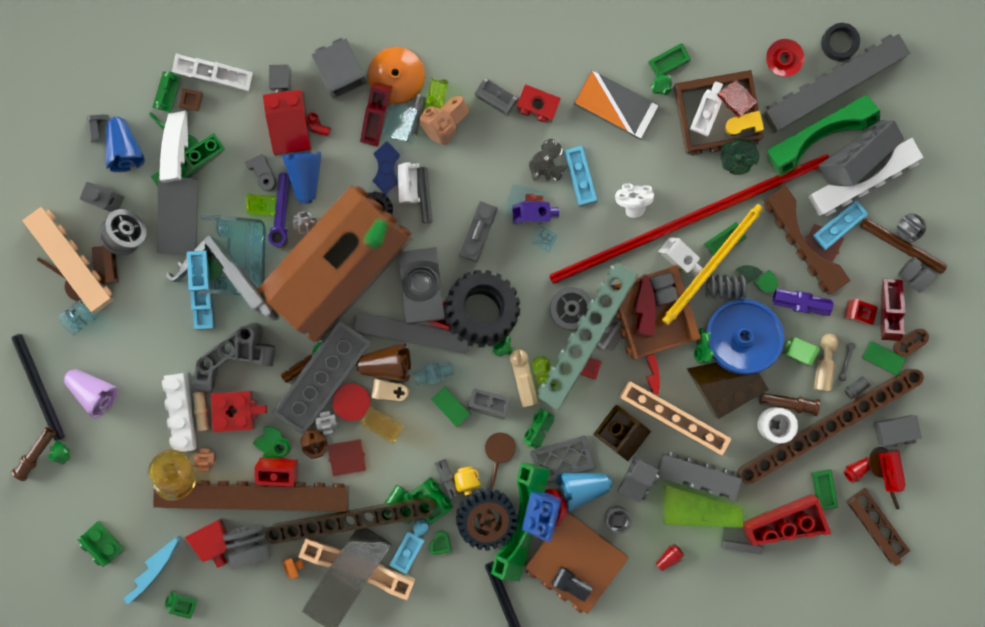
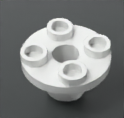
[615,183,654,218]

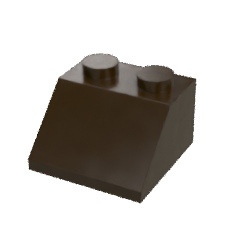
[593,405,651,462]

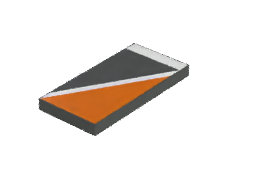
[574,70,659,140]

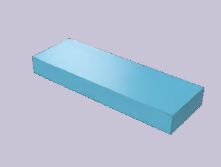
[564,146,597,206]
[812,199,868,251]

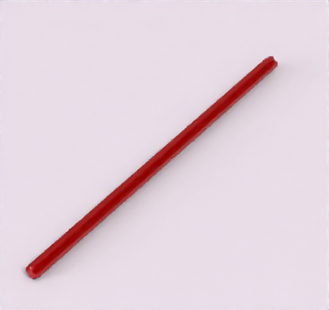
[549,154,829,284]

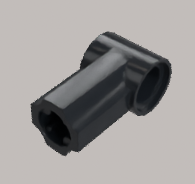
[551,566,593,602]

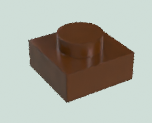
[179,88,203,112]

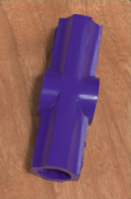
[772,289,834,316]

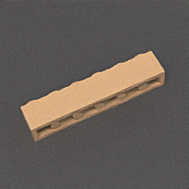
[22,207,114,314]
[619,381,732,456]

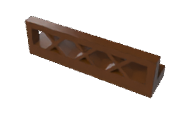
[846,488,910,566]

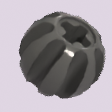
[897,213,927,242]

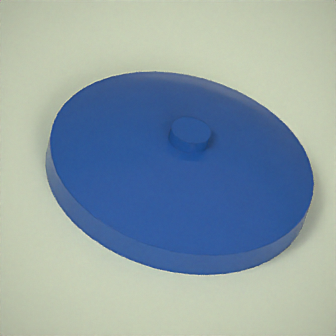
[706,299,784,375]

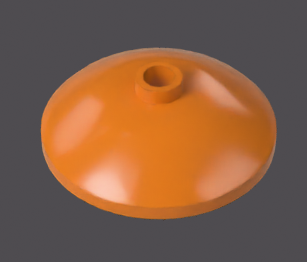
[368,47,425,104]

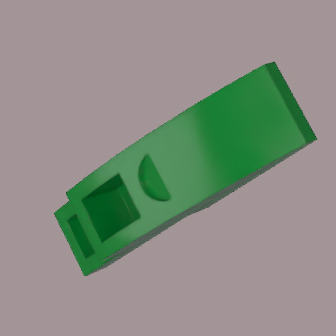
[151,133,225,187]

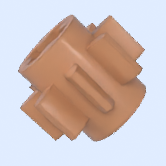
[194,448,216,471]

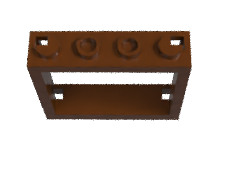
[673,70,764,156]

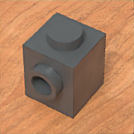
[269,65,291,93]

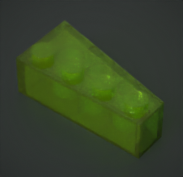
[662,484,743,527]

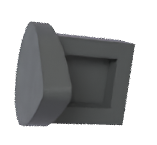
[87,114,109,143]

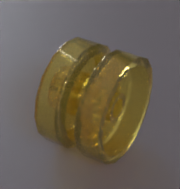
[148,450,196,500]

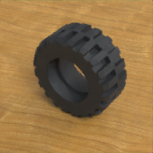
[444,270,520,348]

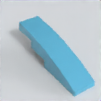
[187,251,214,329]
[123,536,182,604]

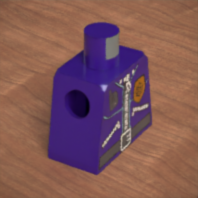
[512,202,559,224]

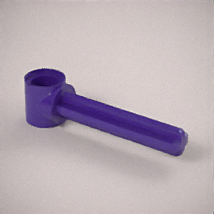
[268,173,290,249]

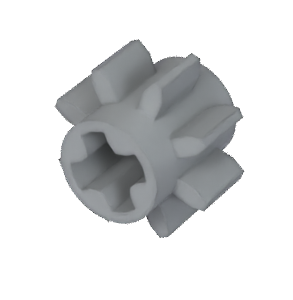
[293,211,317,235]
[316,411,338,435]

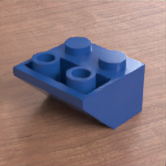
[522,492,561,542]

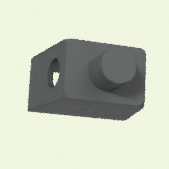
[80,182,124,212]

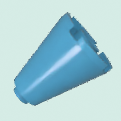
[557,473,612,512]

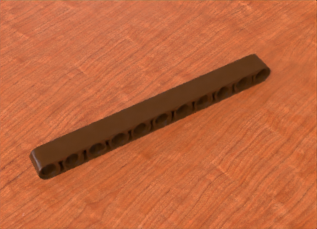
[737,369,924,484]

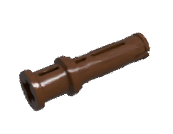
[759,393,820,416]
[11,427,56,481]

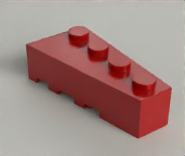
[741,494,831,546]

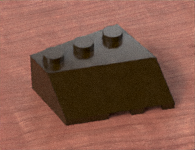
[686,362,769,419]

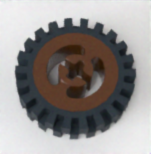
[456,488,518,551]

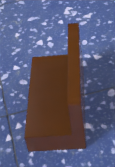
[92,244,119,284]

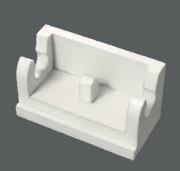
[398,163,420,204]

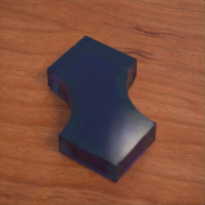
[372,141,400,195]

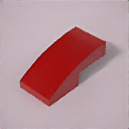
[645,354,660,395]

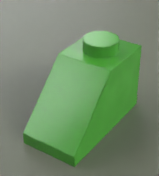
[783,337,820,366]

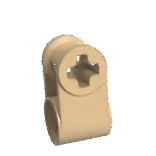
[372,378,410,401]

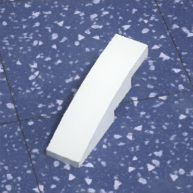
[171,53,253,91]
[160,111,188,183]

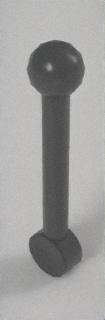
[839,343,856,381]

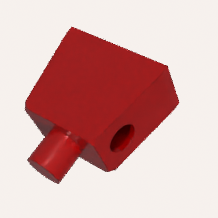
[185,518,230,568]

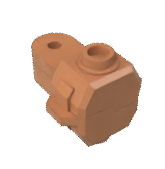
[420,96,470,145]

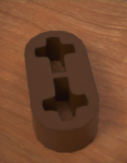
[893,329,929,356]

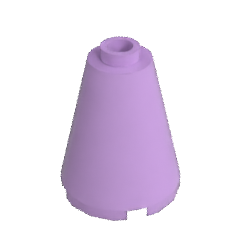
[64,369,119,419]

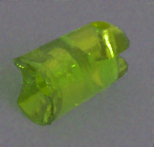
[425,77,449,109]
[531,356,557,388]

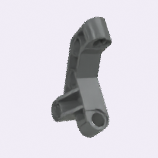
[192,322,276,393]

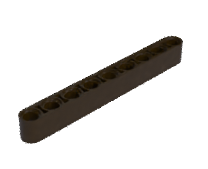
[265,497,435,544]

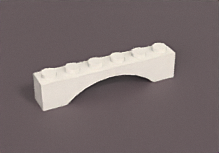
[808,138,924,217]

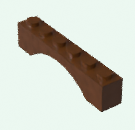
[763,185,851,294]

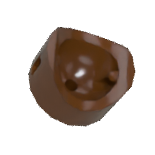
[300,429,327,459]

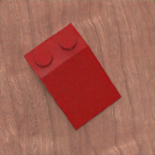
[263,90,311,155]

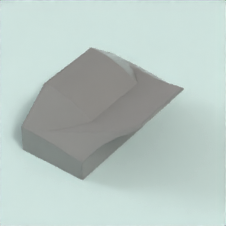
[587,317,622,351]

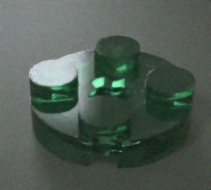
[720,139,760,175]

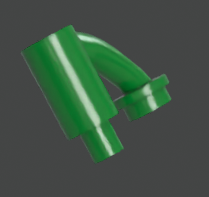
[384,484,413,524]

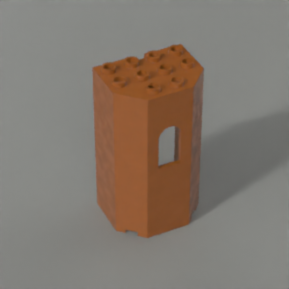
[257,185,413,342]

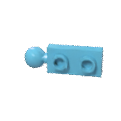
[389,519,429,574]

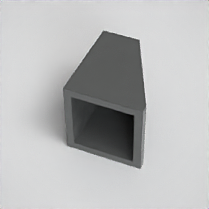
[312,38,367,99]

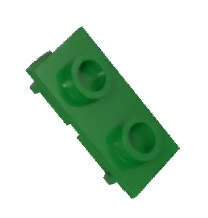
[152,71,181,113]
[522,408,555,450]

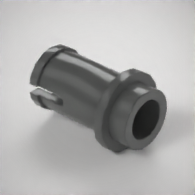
[845,376,870,400]

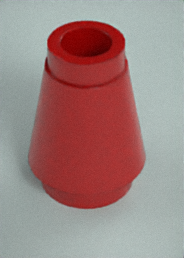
[843,457,870,483]
[655,544,685,572]

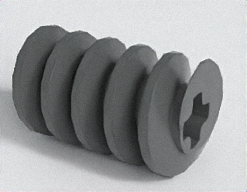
[705,274,747,299]

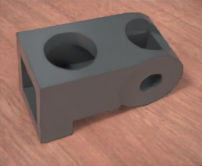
[245,154,277,191]

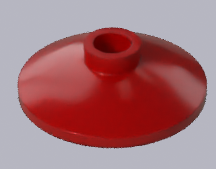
[766,39,804,77]

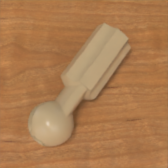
[814,334,839,392]
[510,349,538,407]

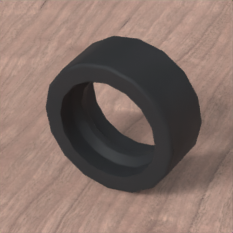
[821,22,860,61]

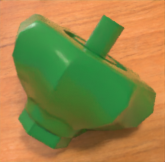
[650,74,672,95]
[492,336,513,357]
[48,441,70,465]

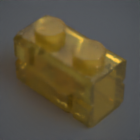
[360,406,404,444]

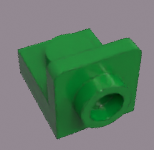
[165,590,198,619]

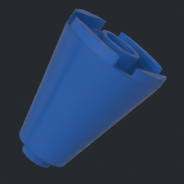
[105,117,145,172]
[283,152,322,204]

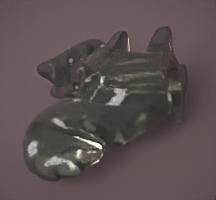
[529,138,568,182]

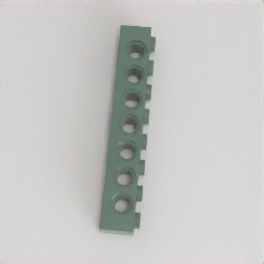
[537,263,639,410]

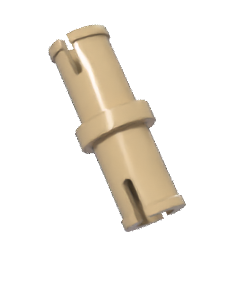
[192,392,210,431]

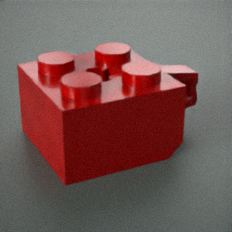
[211,391,268,432]

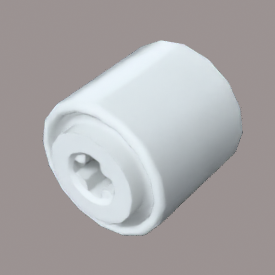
[757,407,798,443]

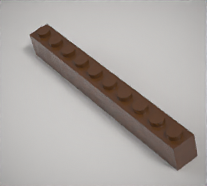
[153,479,349,512]

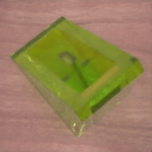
[246,194,277,216]

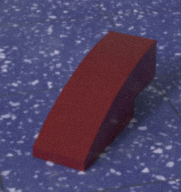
[360,82,393,147]
[632,274,656,338]
[880,279,906,341]

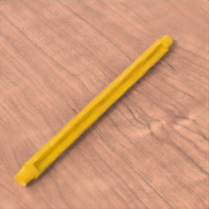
[662,204,764,325]

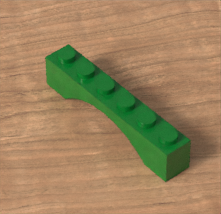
[767,95,880,177]
[491,462,550,581]

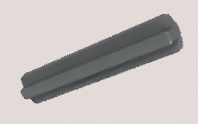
[417,167,432,224]

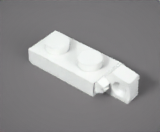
[689,81,723,137]

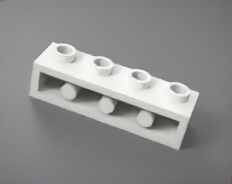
[162,373,198,453]

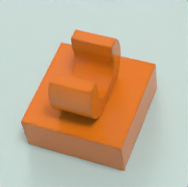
[281,558,305,579]

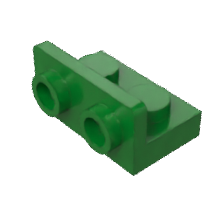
[407,477,453,525]
[77,521,125,567]

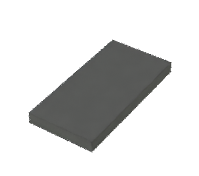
[157,176,198,255]

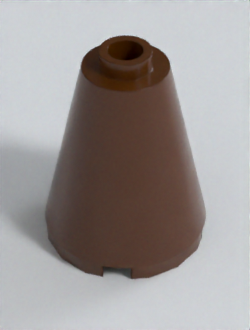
[356,343,411,382]

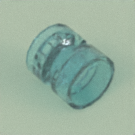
[58,299,96,335]

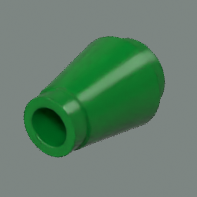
[364,219,388,250]

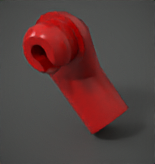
[307,112,331,137]

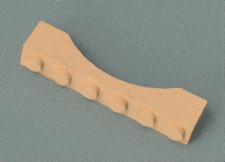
[299,537,416,600]

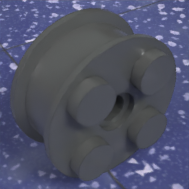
[99,209,147,255]
[550,287,591,330]

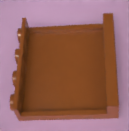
[608,265,701,360]
[525,511,629,614]

